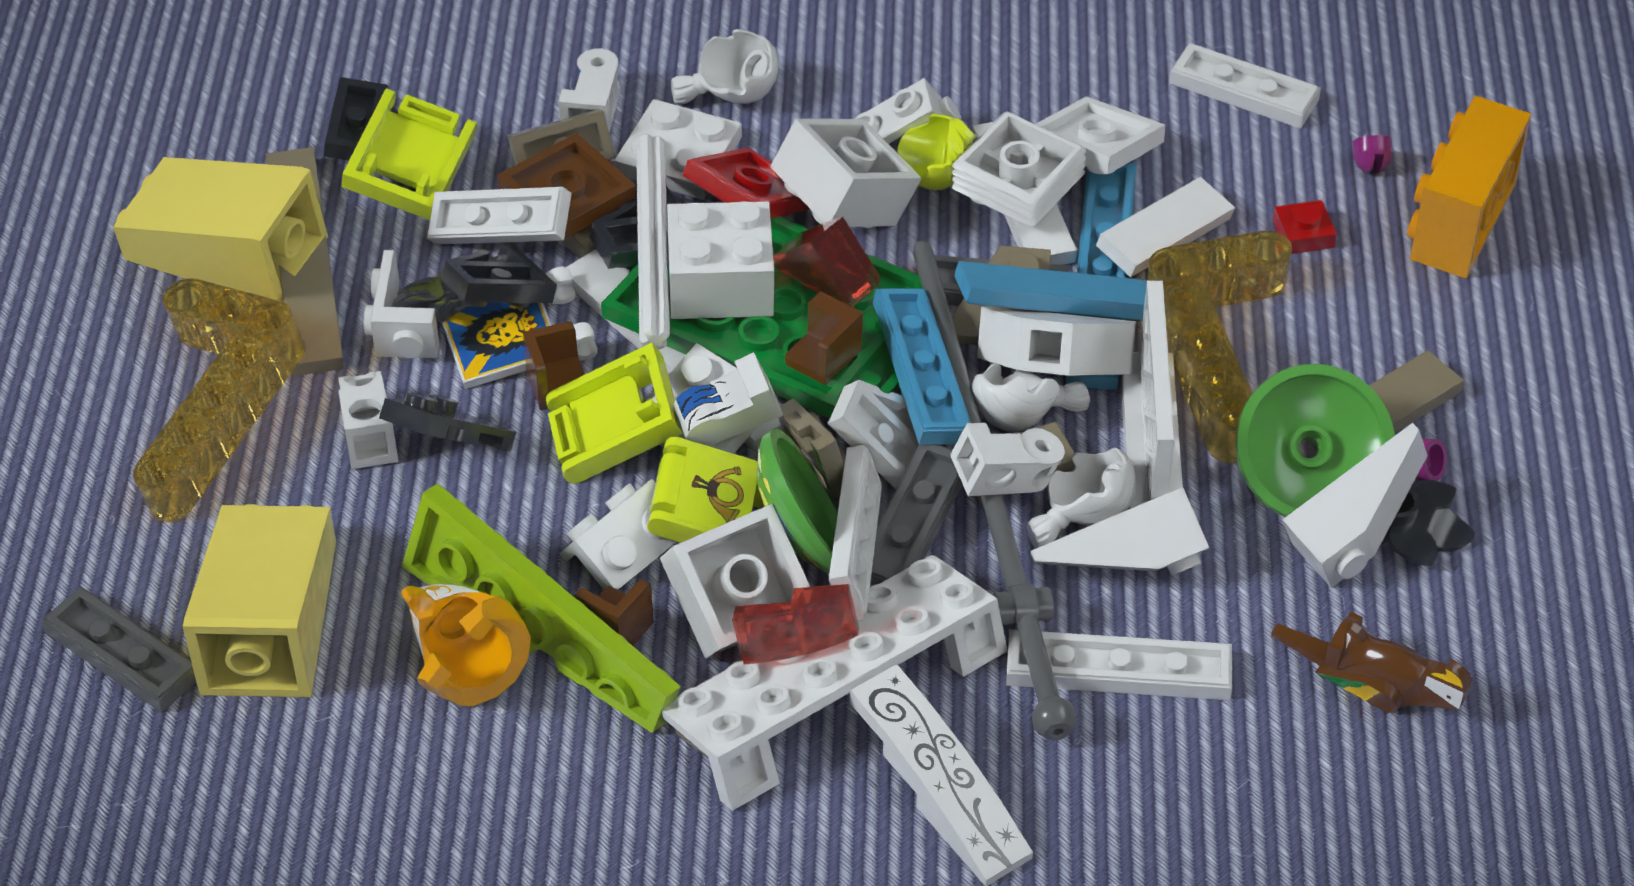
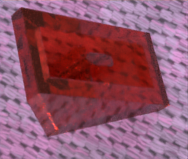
[773,216,881,307]

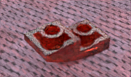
[732,584,860,665]

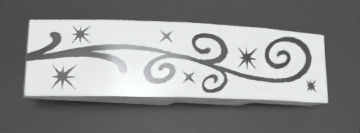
[850,664,1033,886]

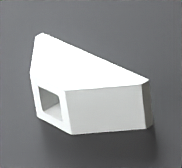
[977,306,1136,376]

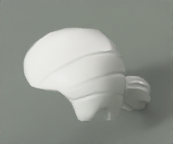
[671,29,779,104]
[971,363,1090,432]
[1026,448,1136,548]

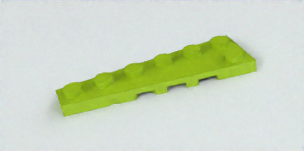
[402,483,681,733]

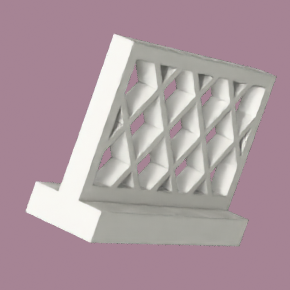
[1120,281,1183,510]

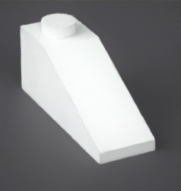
[1282,423,1428,588]
[1030,487,1209,576]

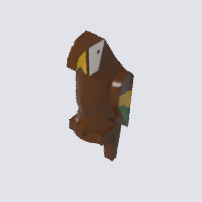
[1271,612,1473,713]

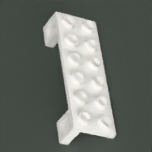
[662,555,1008,811]

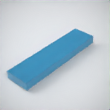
[954,261,1149,321]
[873,289,971,445]

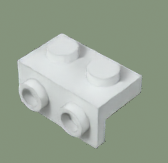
[560,479,677,590]

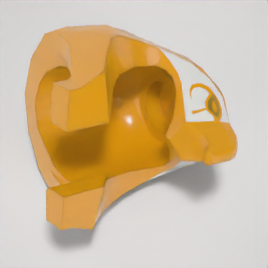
[401,584,531,706]

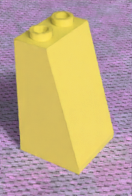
[113,157,328,308]
[183,504,336,697]

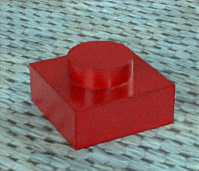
[1273,200,1337,255]

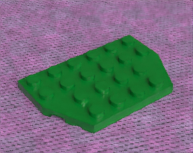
[601,216,923,419]

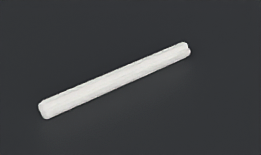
[636,133,670,350]

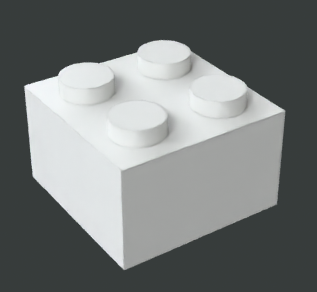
[770,119,922,229]
[667,201,774,319]
[660,504,818,659]

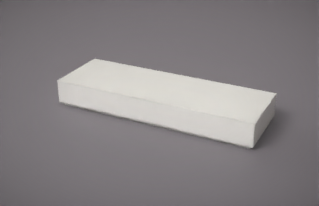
[1169,43,1321,128]
[1096,177,1235,277]
[427,187,572,244]

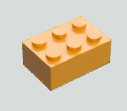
[1407,95,1532,279]

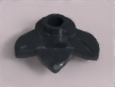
[392,270,468,322]
[1387,480,1475,566]

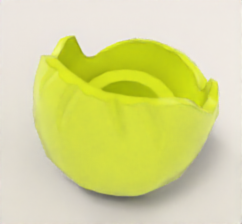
[897,114,976,190]

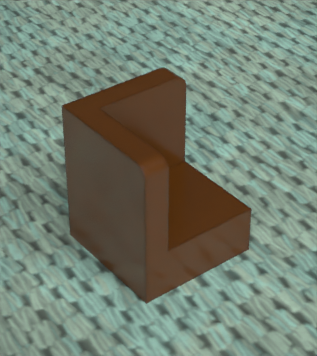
[785,291,863,385]
[522,321,585,410]
[573,579,654,646]

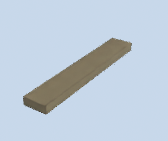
[265,147,345,376]

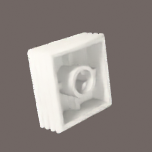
[952,112,1087,227]

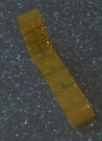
[1147,231,1292,464]
[133,278,306,522]

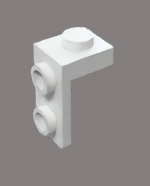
[855,78,961,144]
[364,250,439,358]

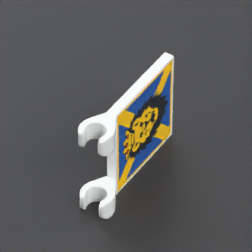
[441,266,597,389]

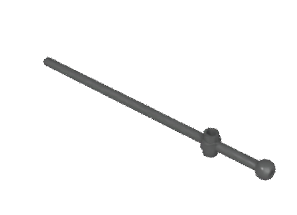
[913,240,1077,741]

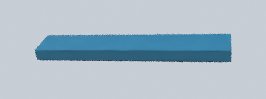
[1066,163,1137,390]

